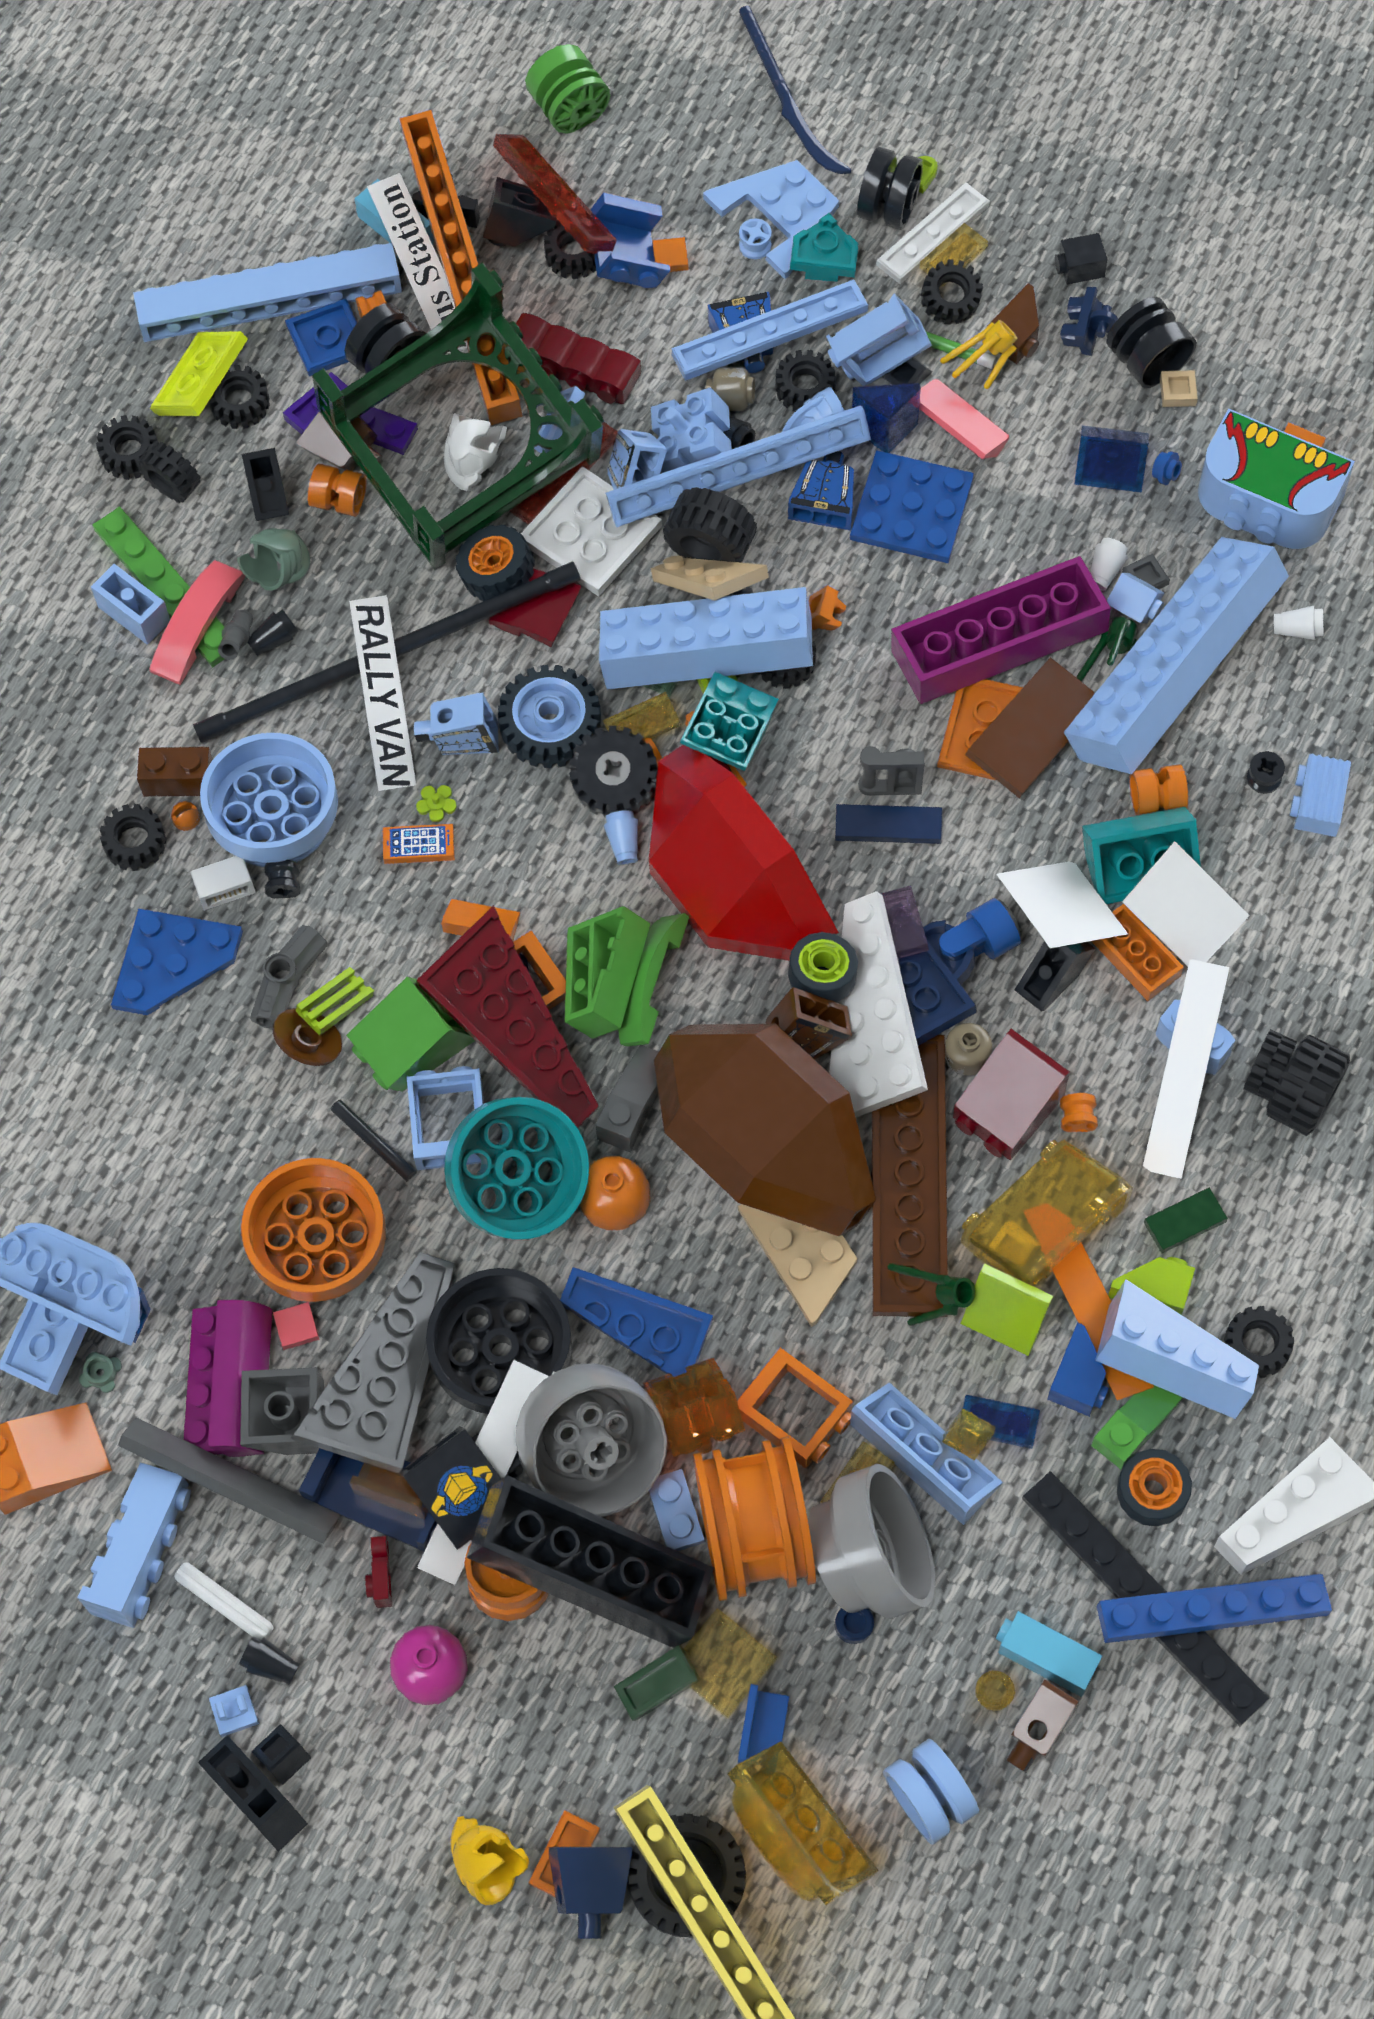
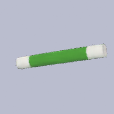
[925,331,997,369]

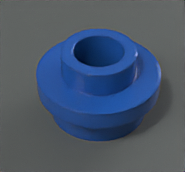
[1152,451,1182,485]

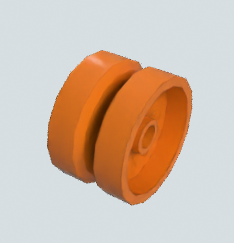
[464,1542,549,1621]

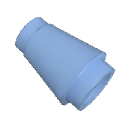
[604,810,638,865]

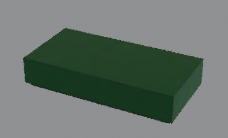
[1144,1187,1228,1254]
[614,1645,701,1721]

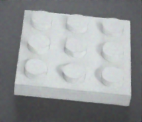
[521,466,662,597]

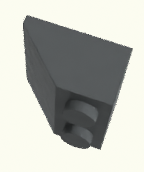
[240,1367,324,1455]

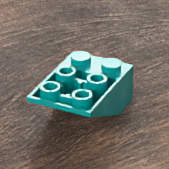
[680,672,779,771]

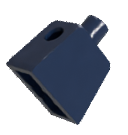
[549,1847,632,1939]

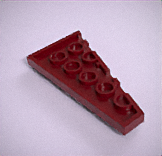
[416,905,599,1128]

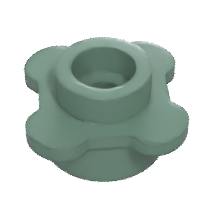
[79,1352,122,1393]

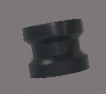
[1246,751,1285,794]
[264,860,300,899]

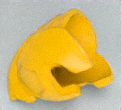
[450,1816,529,1905]

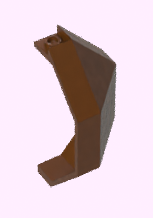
[654,1024,876,1237]

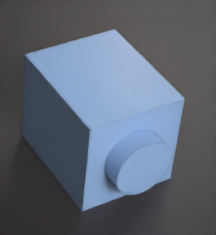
[1107,573,1164,623]

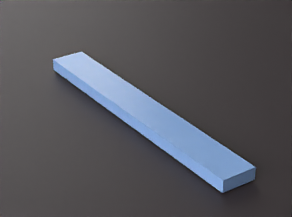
[605,405,871,527]

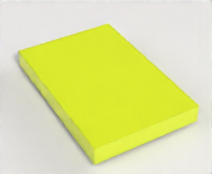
[150,331,248,416]

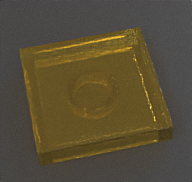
[683,1608,777,1719]

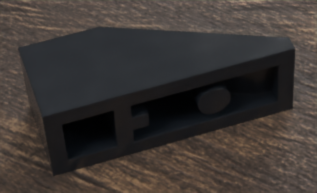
[198,1735,308,1852]

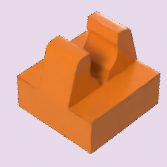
[809,585,846,631]

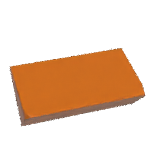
[441,899,520,941]

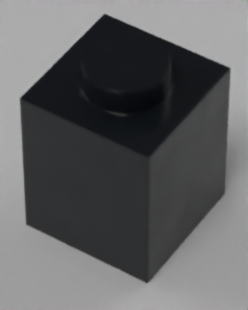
[1055,233,1108,285]

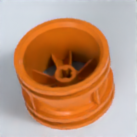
[693,1436,816,1601]

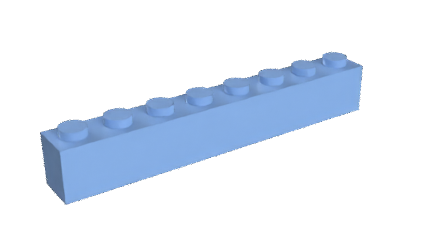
[133,243,402,342]

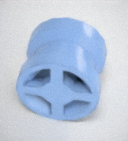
[739,218,772,259]

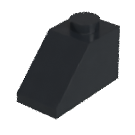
[1014,941,1096,1012]

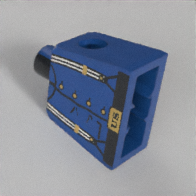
[707,292,773,373]
[788,451,854,531]

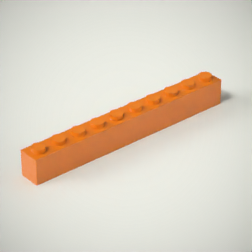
[400,110,523,425]

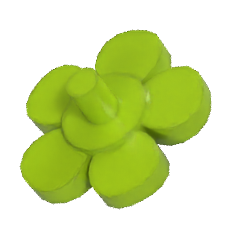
[416,785,457,822]

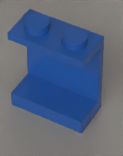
[589,193,670,288]

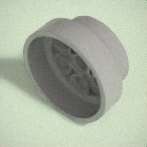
[808,1464,935,1619]

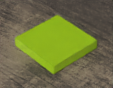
[960,1264,1054,1356]

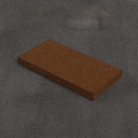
[965,657,1095,799]

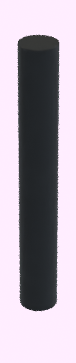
[331,1100,417,1182]

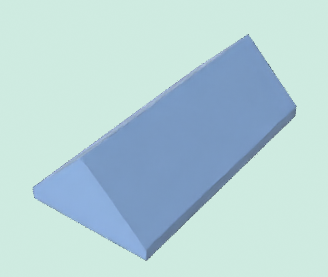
[850,1383,1003,1525]

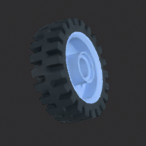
[498,665,601,768]

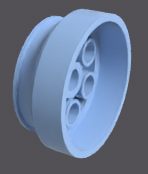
[200,733,338,867]

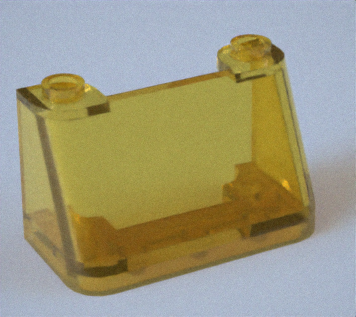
[961,1139,1133,1287]

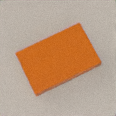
[937,679,1023,780]

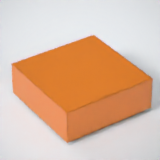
[652,237,689,272]

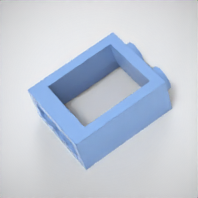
[407,1066,484,1170]

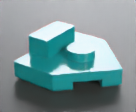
[789,213,859,282]

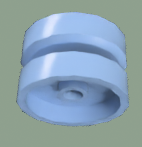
[883,1739,979,1845]

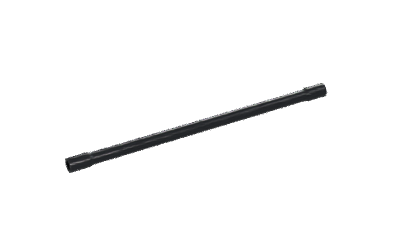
[193,561,581,743]

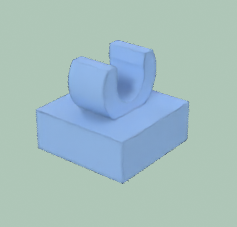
[209,1685,259,1737]

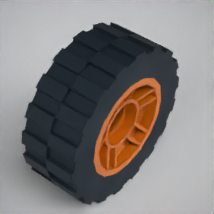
[455,524,535,601]

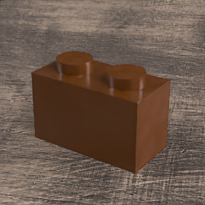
[137,747,213,797]

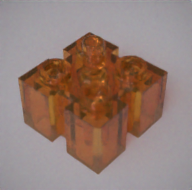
[643,1358,745,1457]

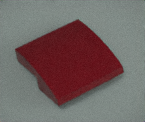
[488,568,581,647]

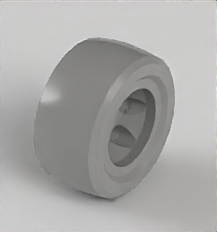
[516,1363,667,1516]

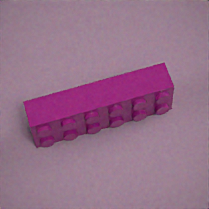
[891,556,1111,704]

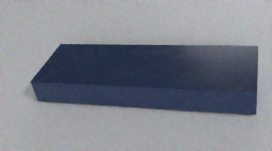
[835,804,942,844]

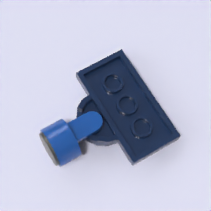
[887,898,1022,1046]

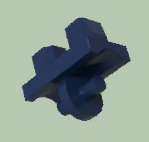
[1060,287,1118,356]

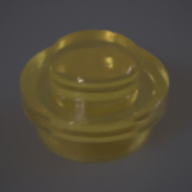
[975,1671,1015,1711]

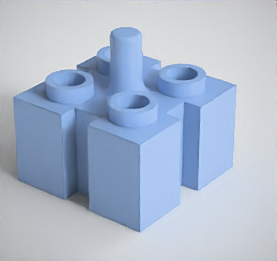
[651,387,732,473]

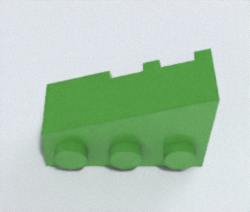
[565,906,651,1039]

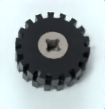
[569,725,658,818]

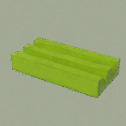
[295,967,374,1036]

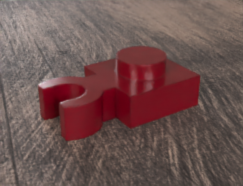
[365,1536,392,1608]

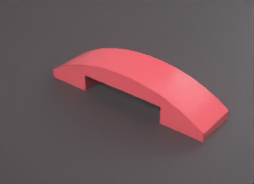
[149,560,245,685]

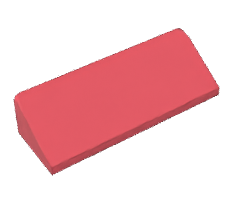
[909,379,1009,459]

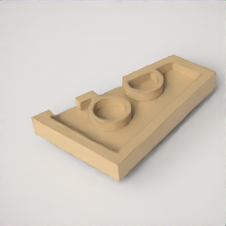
[651,556,769,601]

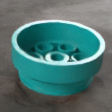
[444,1097,589,1239]

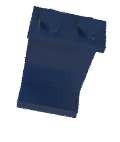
[299,1448,438,1552]

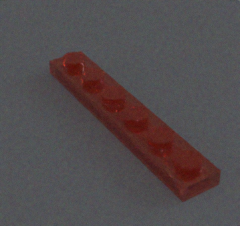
[493,134,617,254]

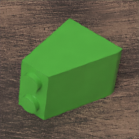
[346,976,475,1092]

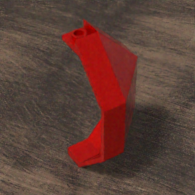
[649,745,839,961]

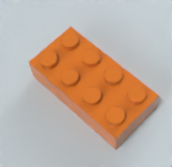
[1091,904,1184,1001]

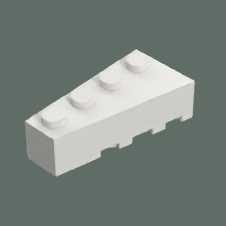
[1214,1437,1374,1575]

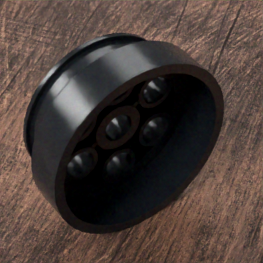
[426,1268,572,1414]

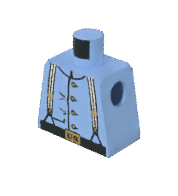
[608,429,667,490]
[414,693,499,755]

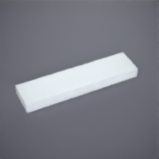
[876,182,990,284]

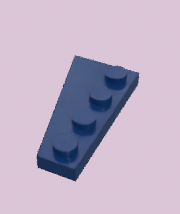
[560,1267,713,1388]

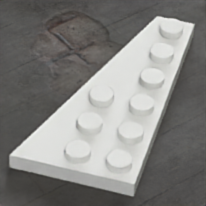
[829,891,928,1117]

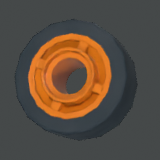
[1117,1449,1192,1527]

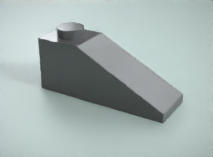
[595,1045,659,1153]

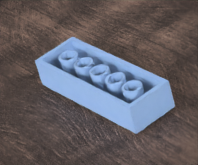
[599,587,813,690]

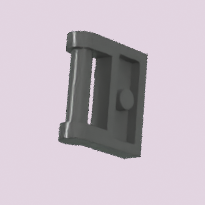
[858,746,925,796]

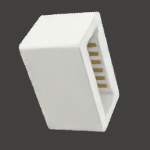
[190,856,256,910]

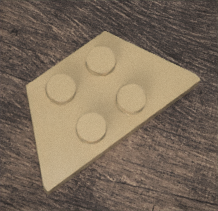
[738,1204,857,1327]

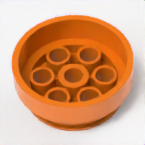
[241,1158,386,1302]

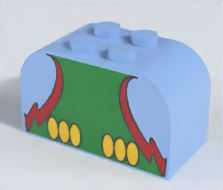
[1198,409,1355,549]

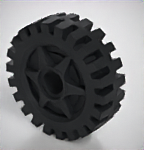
[628,1813,746,1938]

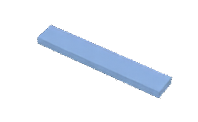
[672,279,868,381]

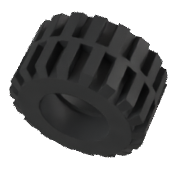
[663,487,757,563]
[1266,1034,1350,1136]

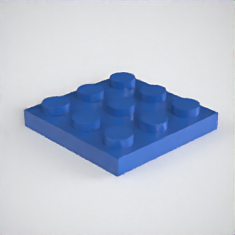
[850,450,974,563]

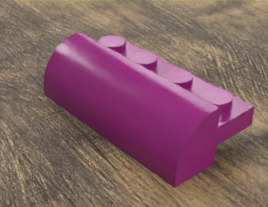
[183,1300,273,1457]

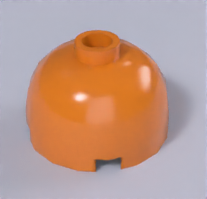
[579,1156,650,1230]

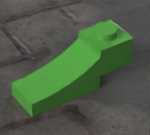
[1091,1385,1184,1470]

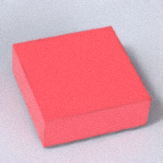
[273,1302,320,1350]

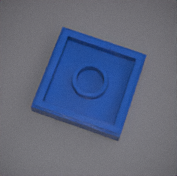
[285,298,357,377]

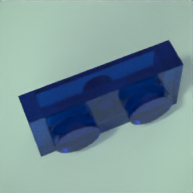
[958,1394,1040,1449]

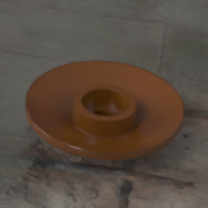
[273,1008,342,1066]

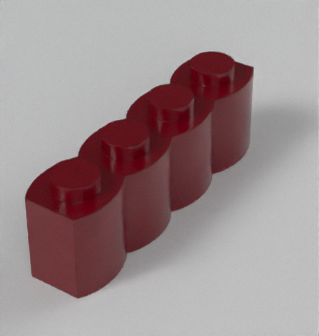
[508,313,641,404]

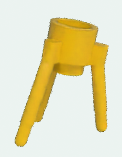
[940,320,1018,389]

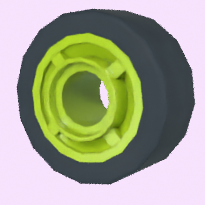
[788,932,858,1003]

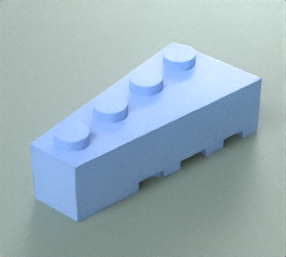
[1095,1280,1259,1419]
[77,1462,191,1628]

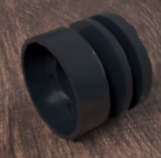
[1106,297,1197,388]

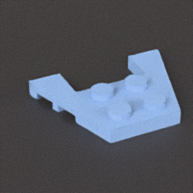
[703,160,839,279]

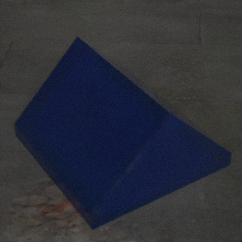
[852,383,921,453]
[1074,425,1149,493]

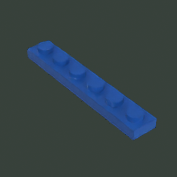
[1096,1574,1332,1643]

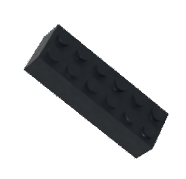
[466,1475,714,1648]

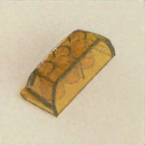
[727,1741,879,1906]

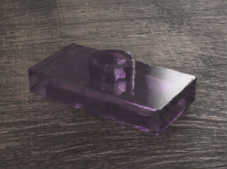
[880,885,929,959]

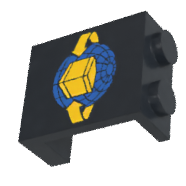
[398,1426,501,1550]

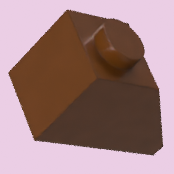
[987,283,1039,365]

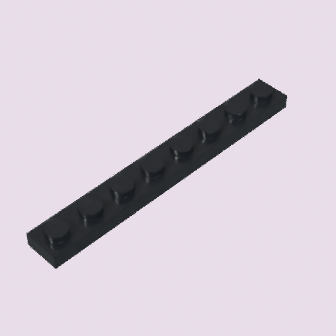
[1022,1471,1269,1727]

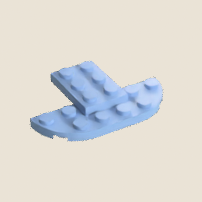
[0,1223,140,1395]

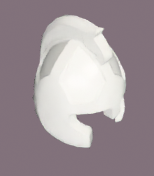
[444,413,507,491]

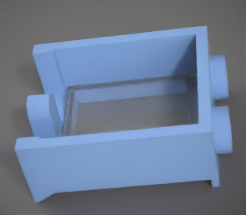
[826,293,932,386]

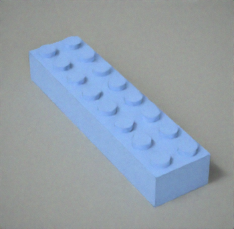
[1064,537,1289,774]

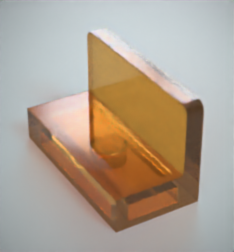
[349,1463,428,1519]

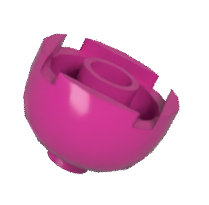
[390,1625,468,1705]

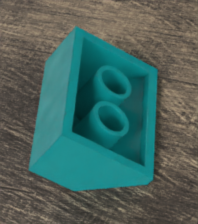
[1082,807,1201,904]

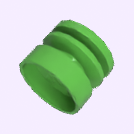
[525,44,610,134]

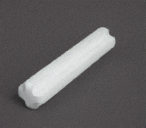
[174,1562,274,1640]

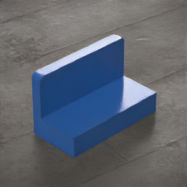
[738,1684,789,1776]

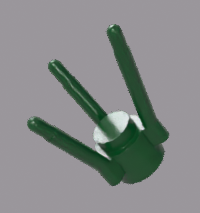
[1076,617,1138,682]
[887,1263,975,1326]

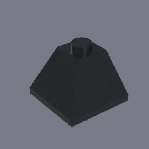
[483,177,559,247]

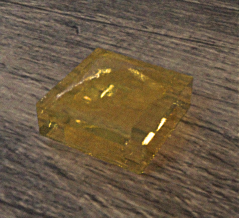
[942,1408,995,1460]

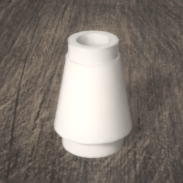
[1090,538,1128,591]
[1274,606,1324,640]

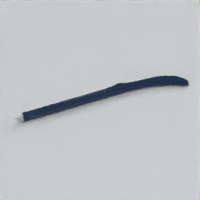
[739,5,851,175]

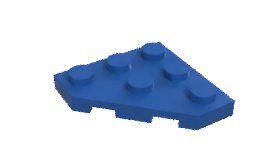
[111,909,243,1015]

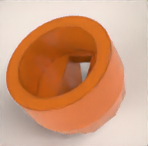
[171,801,200,831]

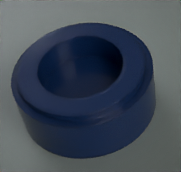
[834,1608,874,1644]

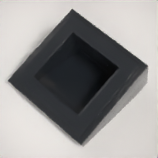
[882,357,933,396]
[251,1724,311,1785]

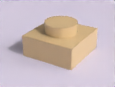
[1160,370,1198,407]

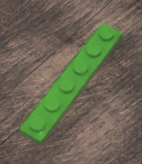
[92,506,224,668]

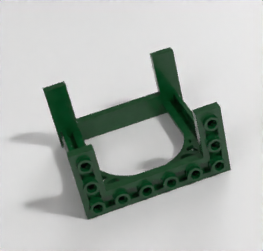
[312,262,604,570]

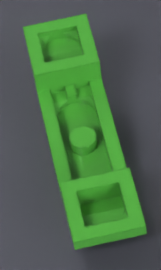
[618,913,689,1047]

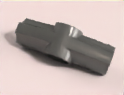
[250,924,328,1030]

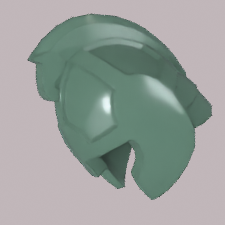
[237,528,310,591]

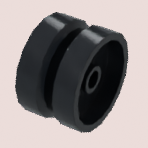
[857,147,923,230]
[344,303,426,374]

